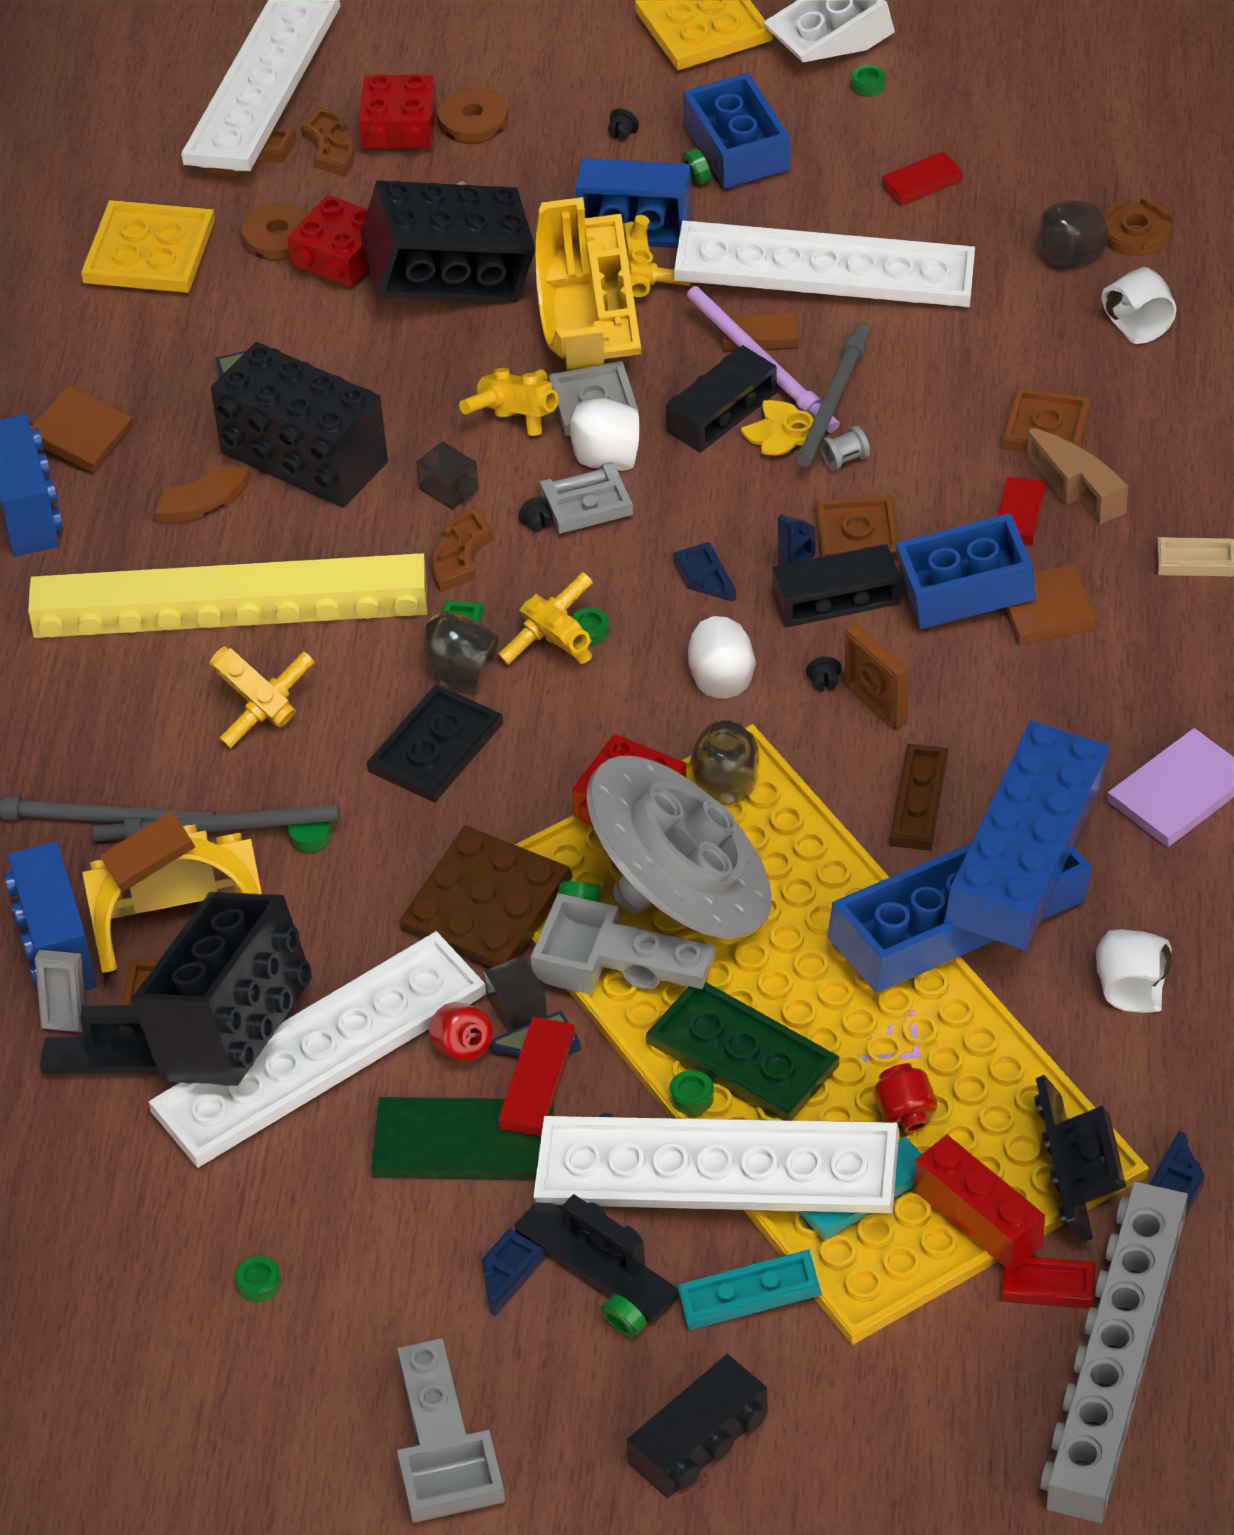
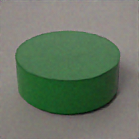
[850,64,886,97]
[682,148,711,186]
[571,608,610,646]
[288,822,331,853]
[558,881,601,902]
[669,1070,714,1115]
[235,1256,282,1302]
[601,1294,647,1338]

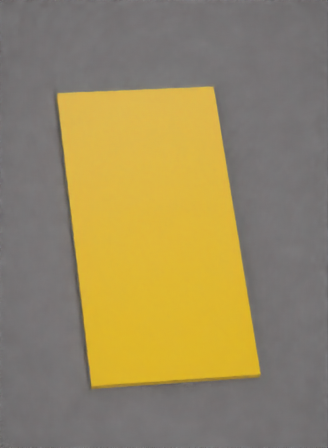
[515,724,1149,1345]

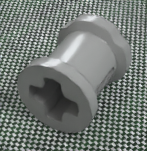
[820,426,870,471]

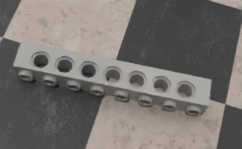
[1040,1181,1188,1524]

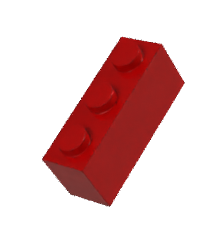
[914,1134,1045,1272]

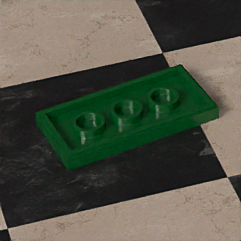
[646,982,839,1121]
[371,1097,554,1180]

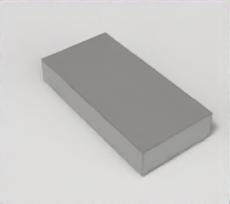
[35,950,85,1033]

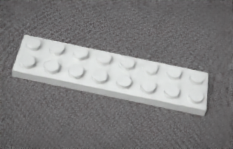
[181,0,341,171]
[674,220,975,307]
[148,931,486,1168]
[534,1116,899,1213]

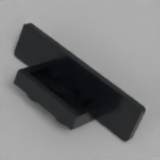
[40,1005,159,1074]
[1034,1075,1126,1242]
[514,1194,679,1323]

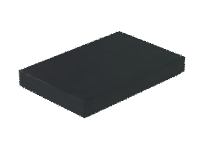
[367,684,503,803]

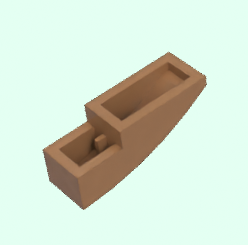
[1027,428,1128,525]

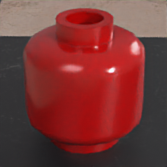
[429,1002,493,1062]
[873,1063,938,1133]

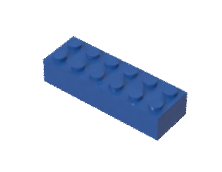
[944,720,1110,951]
[827,842,1092,993]

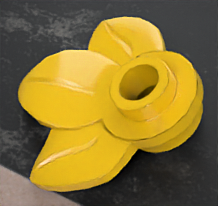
[741,400,814,456]

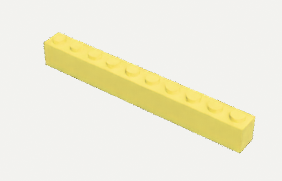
[28,553,428,638]

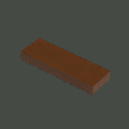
[890,743,948,851]

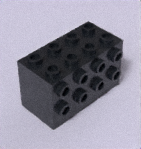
[360,180,535,302]
[210,341,388,508]
[131,892,312,1086]

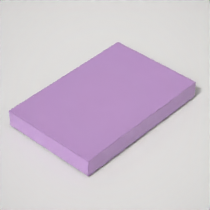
[1107,728,1234,848]

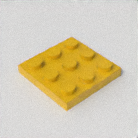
[635,0,772,71]
[81,200,215,293]

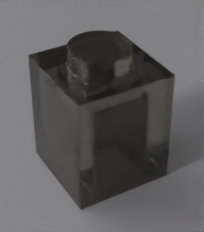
[416,441,479,510]
[484,955,547,1032]

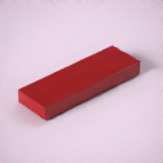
[498,1017,575,1137]

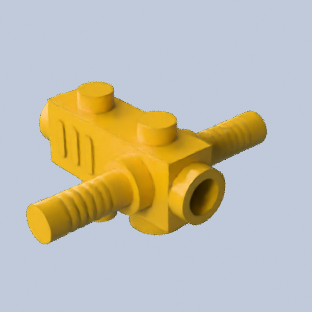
[623,215,691,297]
[459,368,559,436]
[497,572,593,665]
[209,646,315,749]

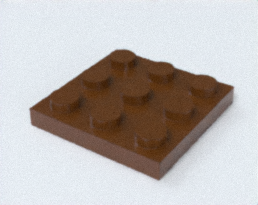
[399,825,573,974]

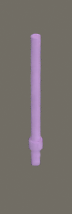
[687,286,840,433]

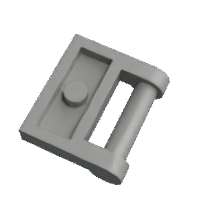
[538,462,633,534]

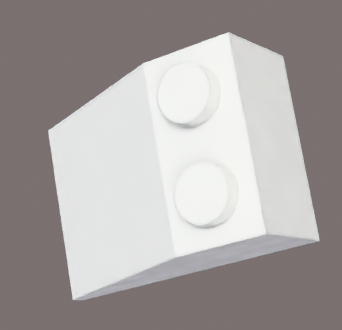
[764,0,895,62]

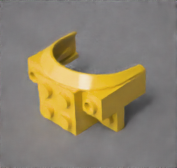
[535,197,641,371]
[82,824,262,973]

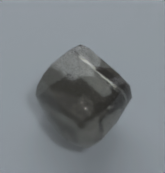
[1038,200,1108,270]
[423,611,499,695]
[690,719,760,805]

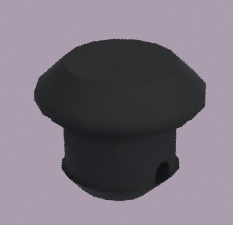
[608,108,639,140]
[518,497,552,531]
[806,656,842,691]

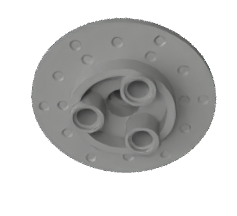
[586,756,771,939]

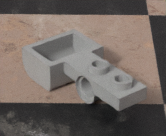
[530,893,715,994]
[397,1338,505,1524]

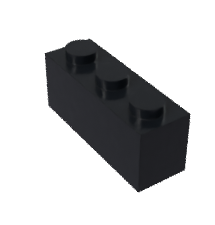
[666,345,777,453]
[772,544,900,628]
[626,1353,768,1499]

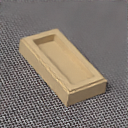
[1157,537,1234,577]

